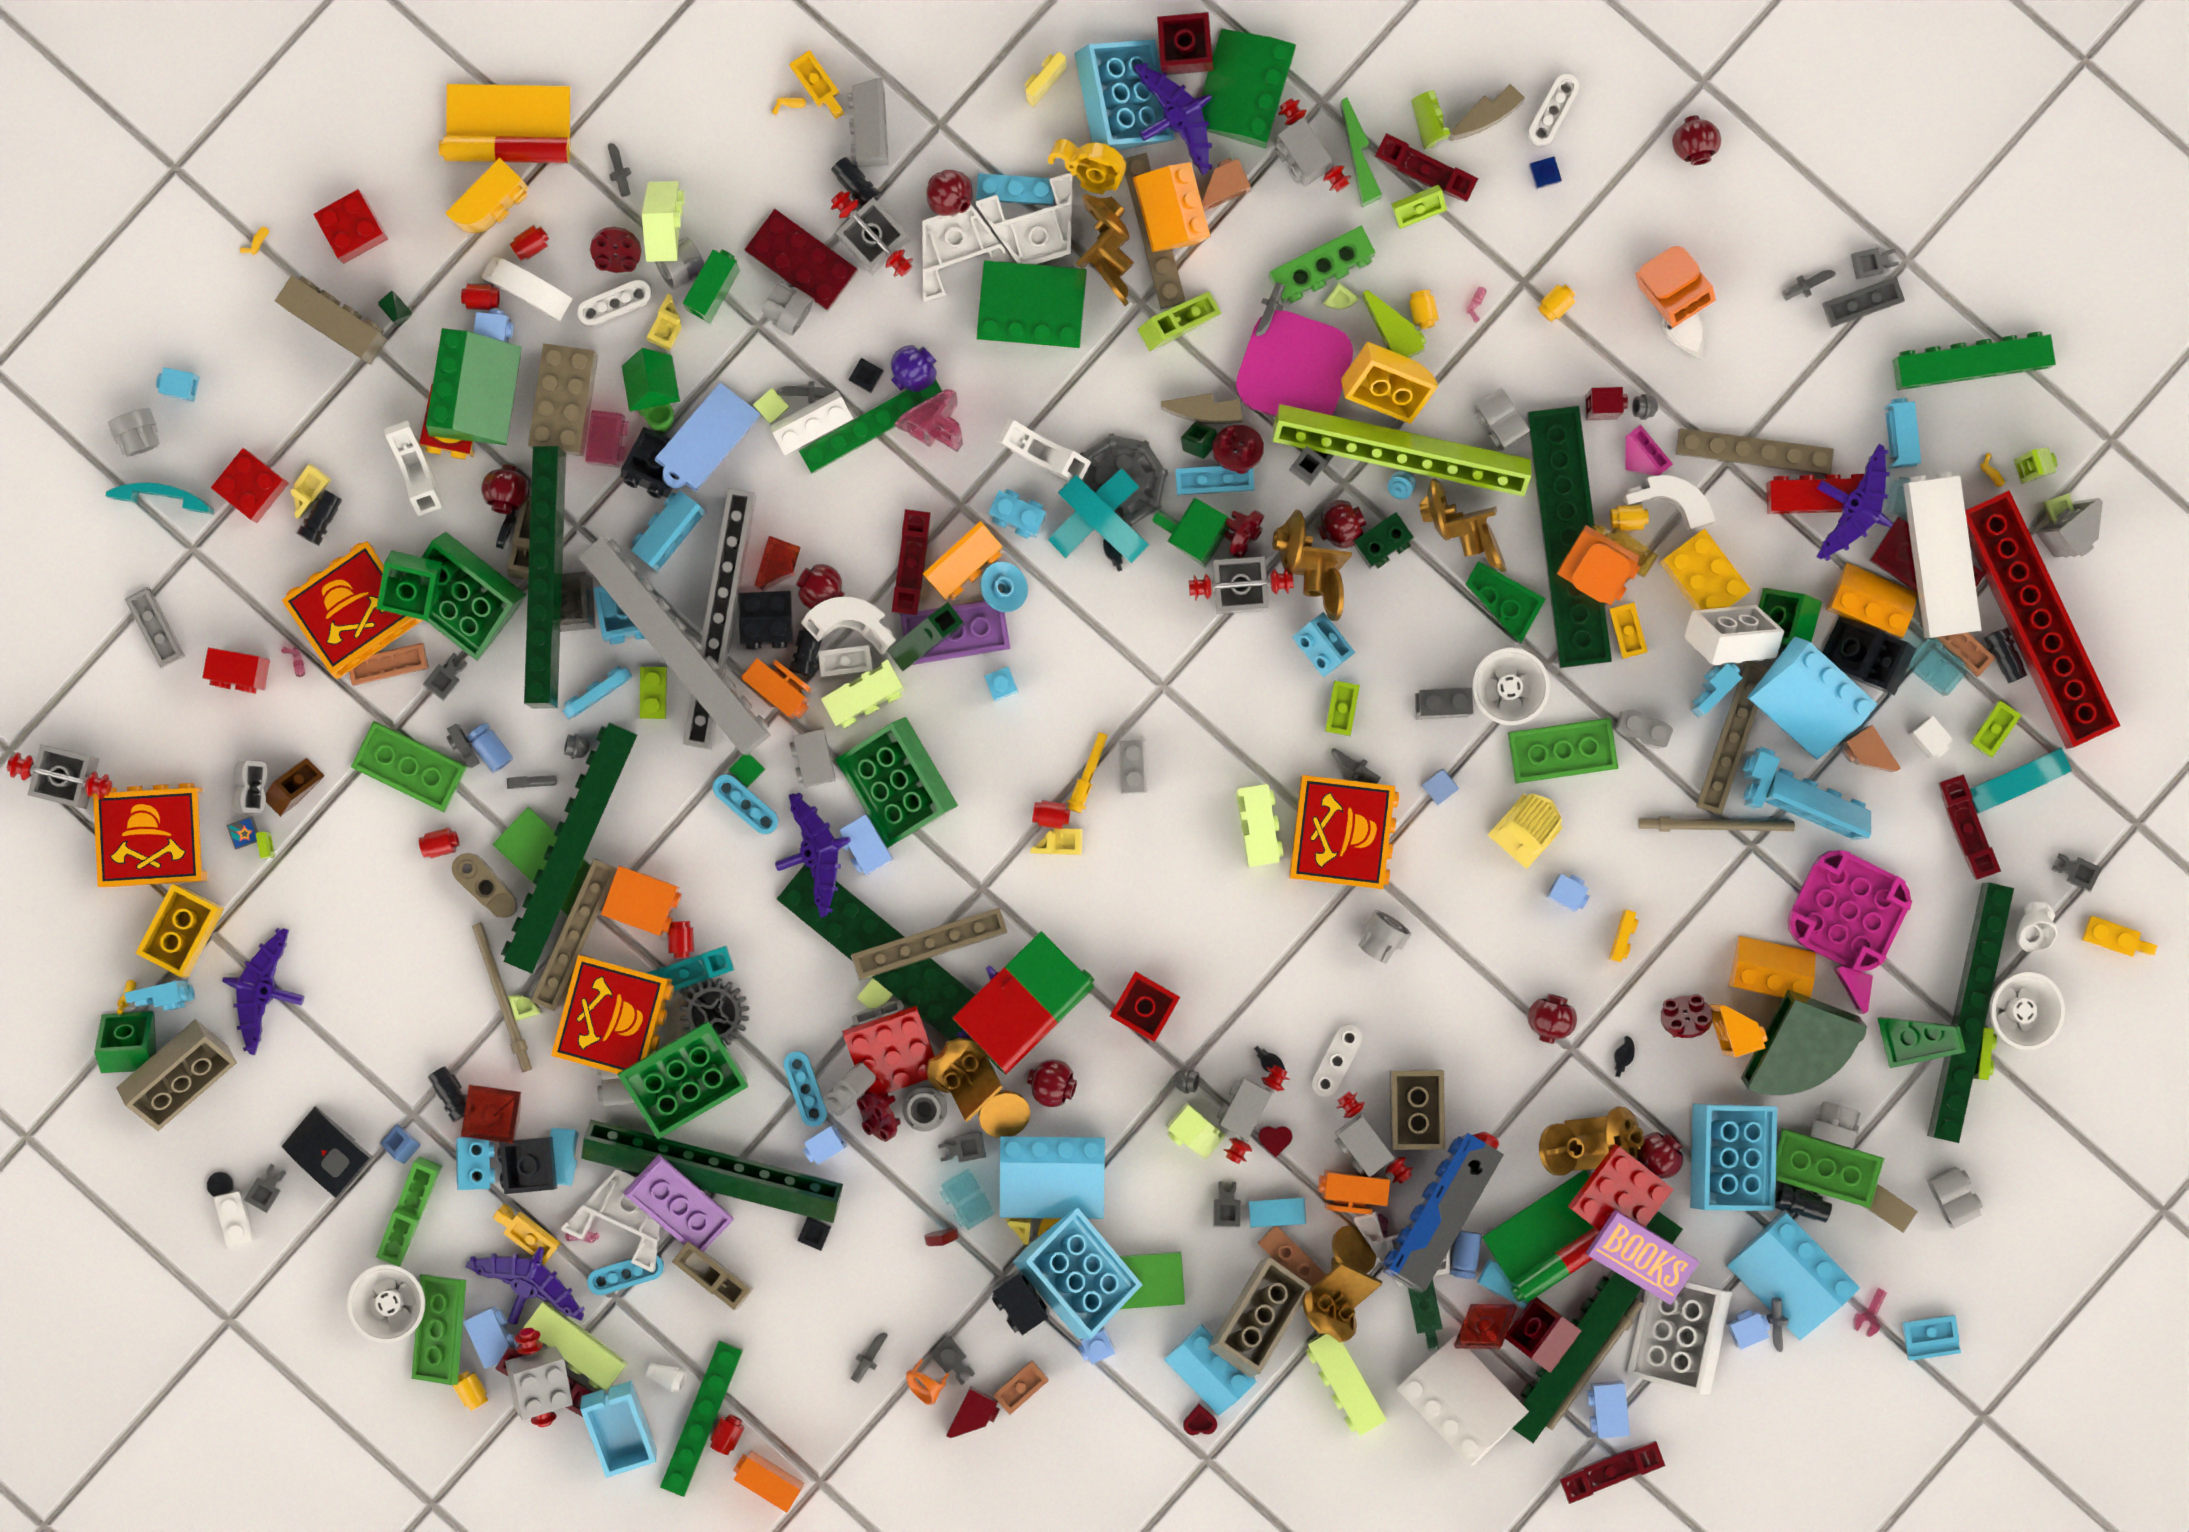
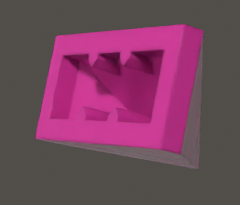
[1625,424,1673,476]
[1833,966,1873,1014]

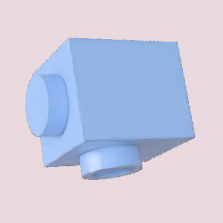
[474,309,514,343]
[1546,874,1589,912]
[1727,1309,1771,1349]
[1078,1327,1115,1365]

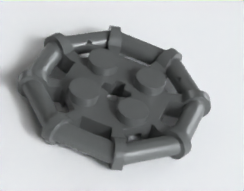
[1080,433,1168,527]

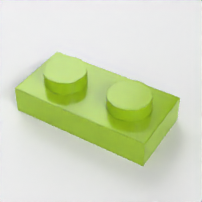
[1391,185,1447,229]
[640,667,667,719]
[1325,680,1360,736]
[1969,700,2022,758]
[1973,1027,1997,1080]

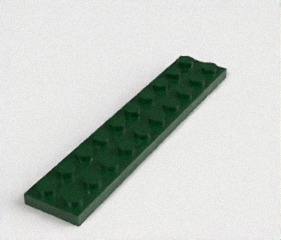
[1527,406,1612,669]
[776,864,976,1041]

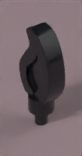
[496,510,516,549]
[1103,538,1123,572]
[1614,1036,1635,1078]
[1254,1045,1286,1072]

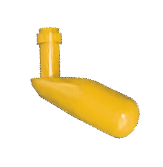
[772,97,806,115]
[240,226,269,255]
[1980,453,2005,487]
[117,980,136,1014]

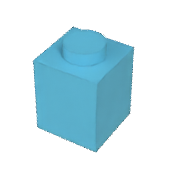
[156,367,199,402]
[984,667,1018,702]

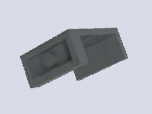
[1415,688,1473,720]

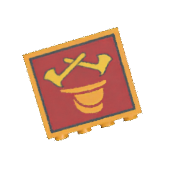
[281,541,423,679]
[1289,775,1399,890]
[93,783,207,887]
[551,955,674,1074]

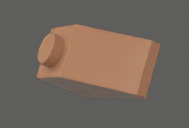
[1202,158,1251,212]
[1842,725,1901,772]

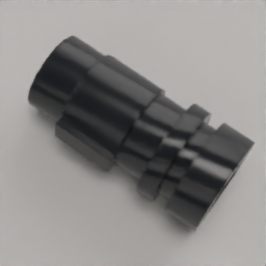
[831,157,881,209]
[296,490,342,546]
[789,627,823,677]
[1984,627,2027,684]
[428,1066,475,1123]
[1775,1184,1832,1223]

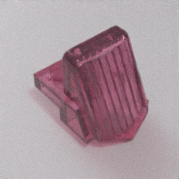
[894,389,963,452]

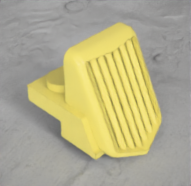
[1488,793,1563,869]

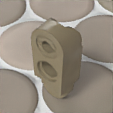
[452,853,517,918]

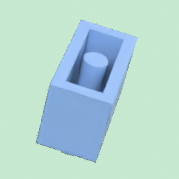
[838,814,893,875]
[803,1124,848,1165]
[463,1306,518,1369]
[1587,1381,1630,1439]

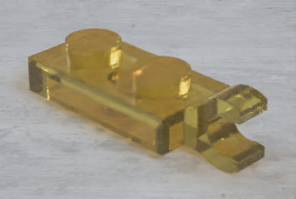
[1592,524,1658,577]

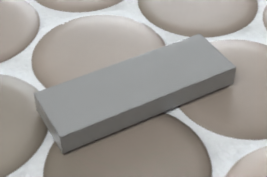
[125,587,185,668]

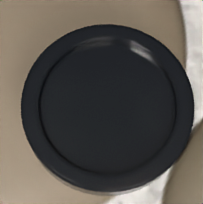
[207,1172,234,1197]

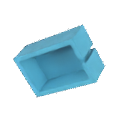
[580,1380,657,1478]

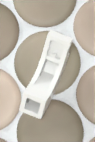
[481,256,572,321]
[997,418,1091,481]
[384,420,442,516]
[1622,475,1715,532]
[801,597,896,655]

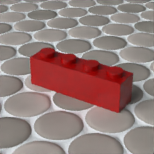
[1766,474,1865,514]

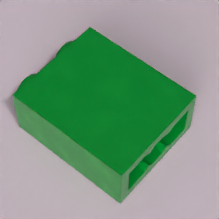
[683,249,740,324]

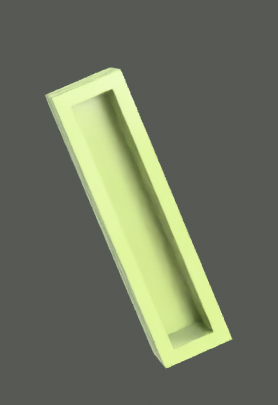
[523,1301,628,1391]
[1305,1333,1387,1436]

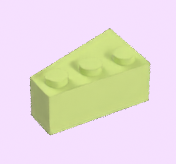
[642,181,685,262]
[821,659,905,729]
[1236,784,1284,867]
[1167,1102,1226,1159]

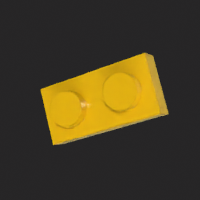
[1608,602,1648,659]
[1608,910,1639,963]

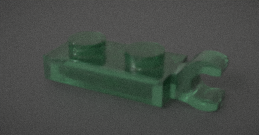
[1407,1279,1443,1351]

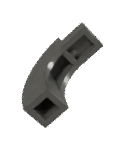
[1289,446,1334,486]

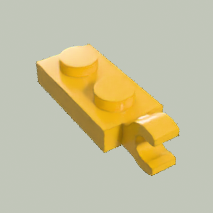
[789,50,844,119]
[2082,916,2158,957]
[493,1203,561,1265]

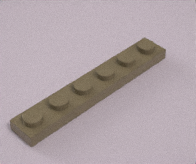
[1124,153,1186,309]
[1675,428,1834,475]
[1696,661,1770,815]
[530,858,617,1011]
[851,908,1008,981]

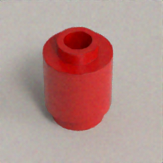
[510,225,549,261]
[461,283,500,310]
[1032,800,1070,829]
[419,827,460,859]
[667,921,694,958]
[710,1414,745,1455]

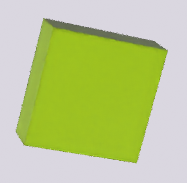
[256,831,275,859]

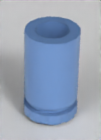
[466,723,513,773]
[1450,1230,1482,1279]

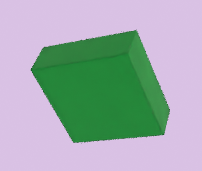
[1152,510,1179,534]
[729,754,766,788]

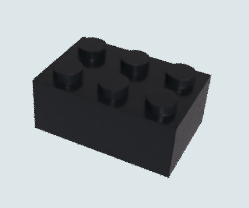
[992,1269,1049,1336]

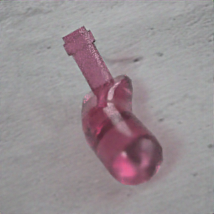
[1466,287,1487,323]
[281,647,306,677]
[1377,1213,1389,1238]
[565,1231,600,1243]

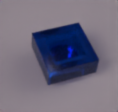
[1529,156,1562,190]

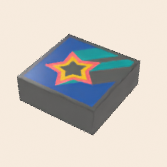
[226,816,258,850]

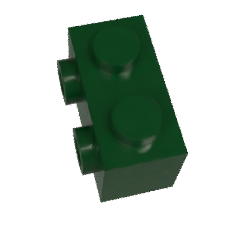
[1353,512,1414,569]

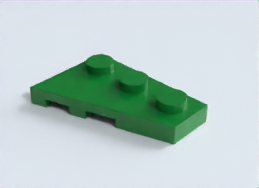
[1465,561,1546,644]
[1877,1017,1966,1068]

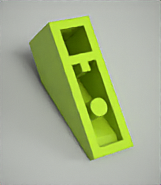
[1361,290,1426,358]
[1137,291,1221,352]
[2013,447,2058,484]

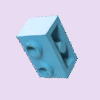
[988,489,1046,539]
[1292,612,1356,677]
[456,1136,495,1190]

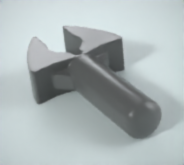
[507,775,557,789]

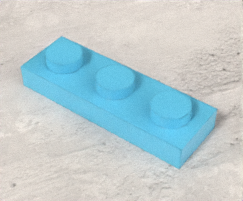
[976,173,1054,206]
[1175,466,1254,495]

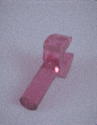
[1853,1288,1888,1337]

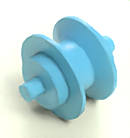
[1388,470,1416,499]

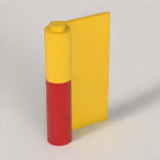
[439,84,571,163]

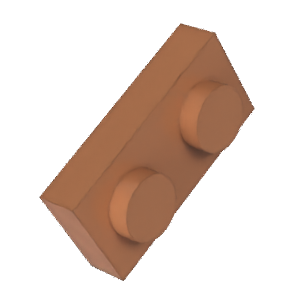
[993,1360,1049,1415]

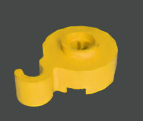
[1048,139,1126,195]

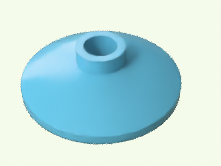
[980,562,1028,612]

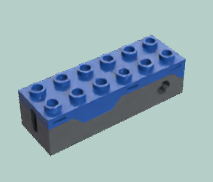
[1382,1131,1504,1294]

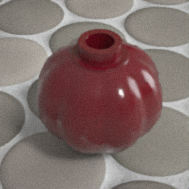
[1672,115,1722,166]
[926,170,973,217]
[481,464,530,514]
[1317,500,1367,549]
[796,564,845,609]
[1528,994,1577,1044]
[1027,1059,1077,1107]
[1638,1132,1683,1179]

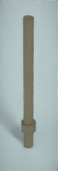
[1638,816,1795,832]
[472,922,532,1073]
[1546,1298,1644,1430]

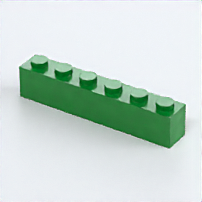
[1892,331,2056,391]

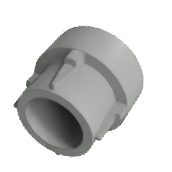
[655,237,704,290]
[762,282,814,336]
[108,408,160,457]
[1358,910,1412,963]
[902,1087,947,1132]
[1810,1101,1861,1149]

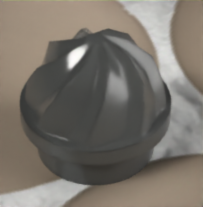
[1632,394,1658,420]
[564,734,590,759]
[1174,1068,1199,1094]

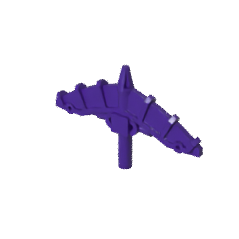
[1134,62,1212,176]
[1816,444,1893,561]
[775,793,851,917]
[222,928,304,1055]
[465,1246,585,1325]

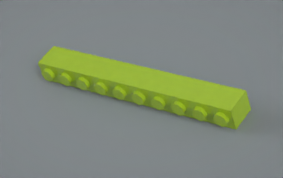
[1272,404,1532,497]

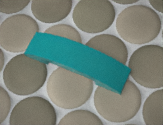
[1048,468,1140,558]
[1058,474,1149,563]
[105,483,214,514]
[1970,747,2072,814]
[647,945,735,991]

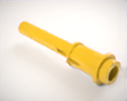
[1066,732,1108,814]

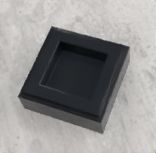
[848,358,884,393]
[797,1217,832,1251]

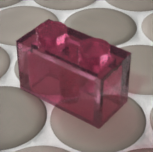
[585,410,629,468]

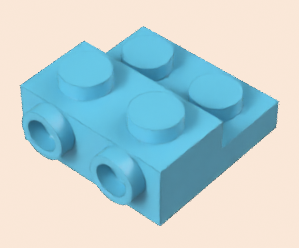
[593,578,646,645]
[1691,662,1742,717]
[1742,747,1781,809]
[124,980,195,1011]

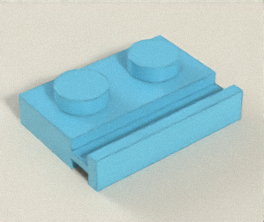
[1902,1315,1961,1361]

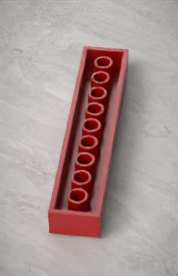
[1965,490,2121,749]

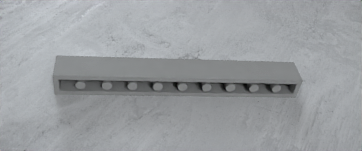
[683,488,756,750]
[578,537,771,755]

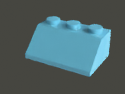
[631,490,706,572]
[1164,1323,1257,1416]

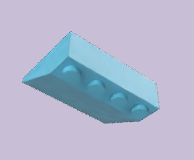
[1074,39,1175,151]
[1747,636,1877,760]
[1764,768,1871,840]
[1690,1103,1777,1211]
[1000,1136,1105,1219]
[1013,1207,1143,1339]
[1726,1211,1860,1340]

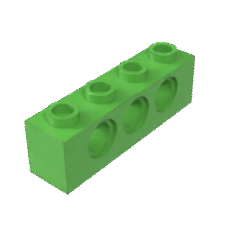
[1269,225,1376,304]

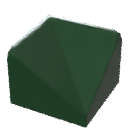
[378,291,412,325]
[1181,422,1217,459]

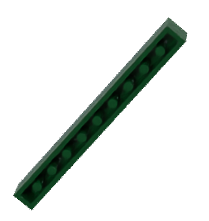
[524,446,566,709]
[501,723,637,974]
[1927,882,2014,1143]
[581,1120,843,1223]
[1512,1211,1683,1444]

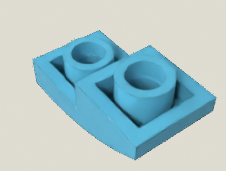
[550,1128,579,1186]
[1249,1198,1306,1228]
[1477,1260,1529,1309]

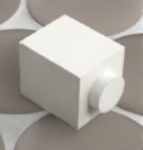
[1909,716,1953,758]

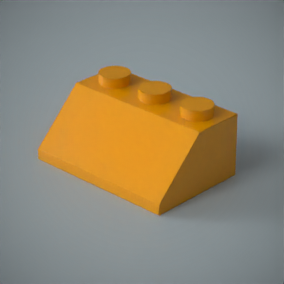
[1133,162,1211,252]
[923,521,1003,601]
[1826,562,1918,639]
[1728,936,1816,998]
[1709,1004,1767,1057]

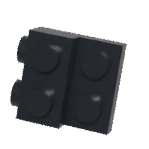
[621,427,677,499]
[739,591,793,650]
[497,1137,557,1194]

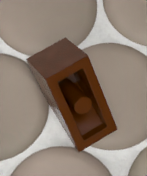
[265,758,325,817]

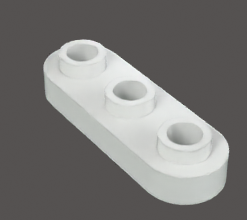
[1528,74,1579,146]
[577,280,652,327]
[1312,1025,1362,1097]

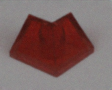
[754,536,801,592]
[461,1085,521,1144]
[1454,1304,1517,1349]

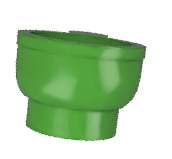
[638,404,674,432]

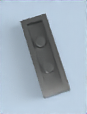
[1822,277,1905,328]

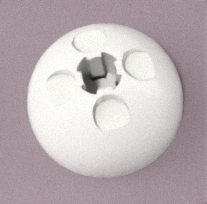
[1472,648,1550,725]
[1989,972,2065,1050]
[347,1265,426,1343]

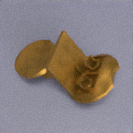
[1075,194,1134,307]
[1419,478,1507,572]
[1272,509,1352,621]
[926,1038,1031,1138]
[1539,1106,1644,1176]
[1302,1225,1382,1343]

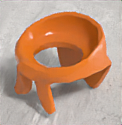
[906,1359,949,1405]

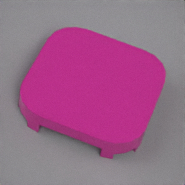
[1235,310,1353,417]
[1787,850,1912,972]

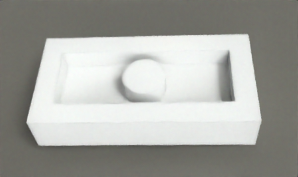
[818,645,873,678]
[214,1190,254,1248]

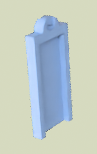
[655,383,760,492]

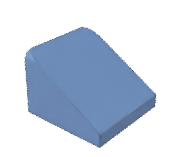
[1421,769,1459,805]
[380,1124,421,1164]

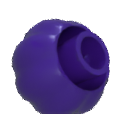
[891,345,937,392]

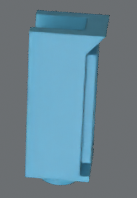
[1884,398,1921,469]

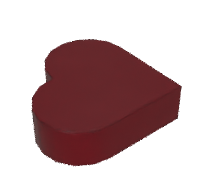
[1258,1126,1293,1158]
[924,1227,959,1246]
[1183,1403,1217,1436]

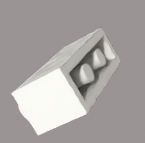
[769,390,853,455]

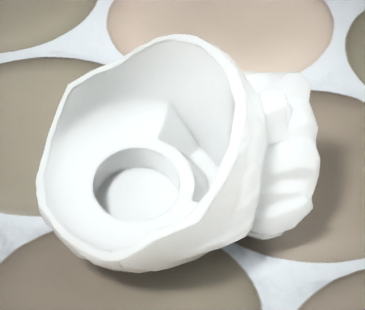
[2016,902,2058,952]

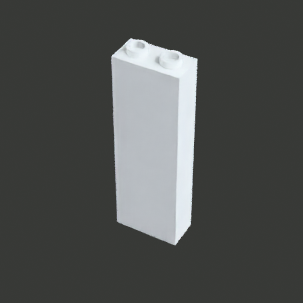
[1903,472,1982,638]

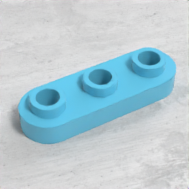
[563,666,633,720]
[713,775,779,834]
[784,1051,827,1127]
[587,1255,665,1295]

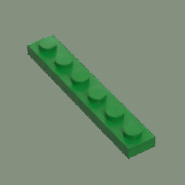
[799,379,946,474]
[660,1340,743,1497]

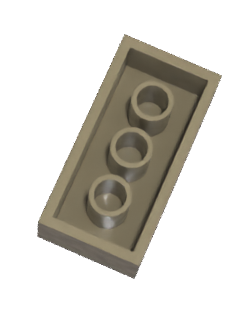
[275,275,388,365]
[528,343,598,456]
[116,1019,237,1131]
[1208,1257,1312,1377]

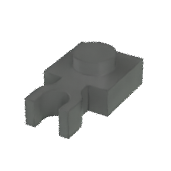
[1850,248,1899,279]
[423,653,467,701]
[446,724,480,768]
[2051,853,2102,892]
[938,1132,986,1163]
[244,1164,286,1213]
[1213,1181,1241,1227]
[930,1336,975,1385]

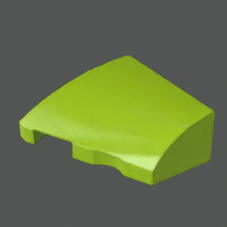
[1411,90,1450,150]

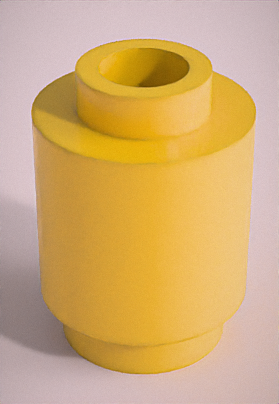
[1537,284,1576,323]
[1409,290,1439,330]
[1610,504,1649,532]
[452,1370,488,1411]

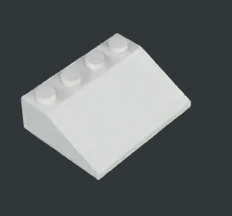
[1627,1281,1732,1395]
[1397,1335,1529,1466]

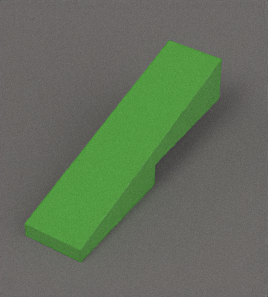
[1340,97,1382,207]
[376,1156,443,1267]

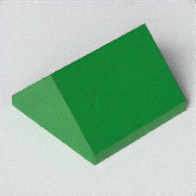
[622,348,680,412]
[1167,498,1230,568]

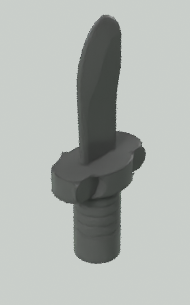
[608,143,631,197]
[1782,270,1836,301]
[1255,282,1285,336]
[776,381,834,404]
[1331,748,1381,784]
[1766,1297,1789,1352]
[850,1332,888,1384]

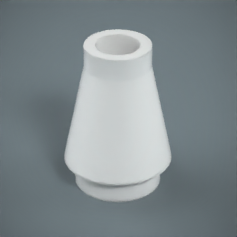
[646,1363,687,1392]

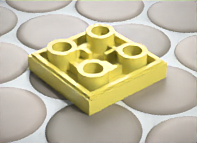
[1024,52,1067,108]

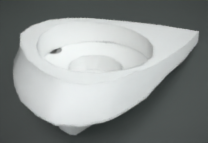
[1662,310,1705,359]

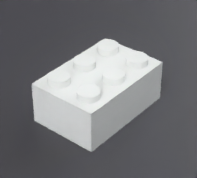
[1684,605,1784,665]

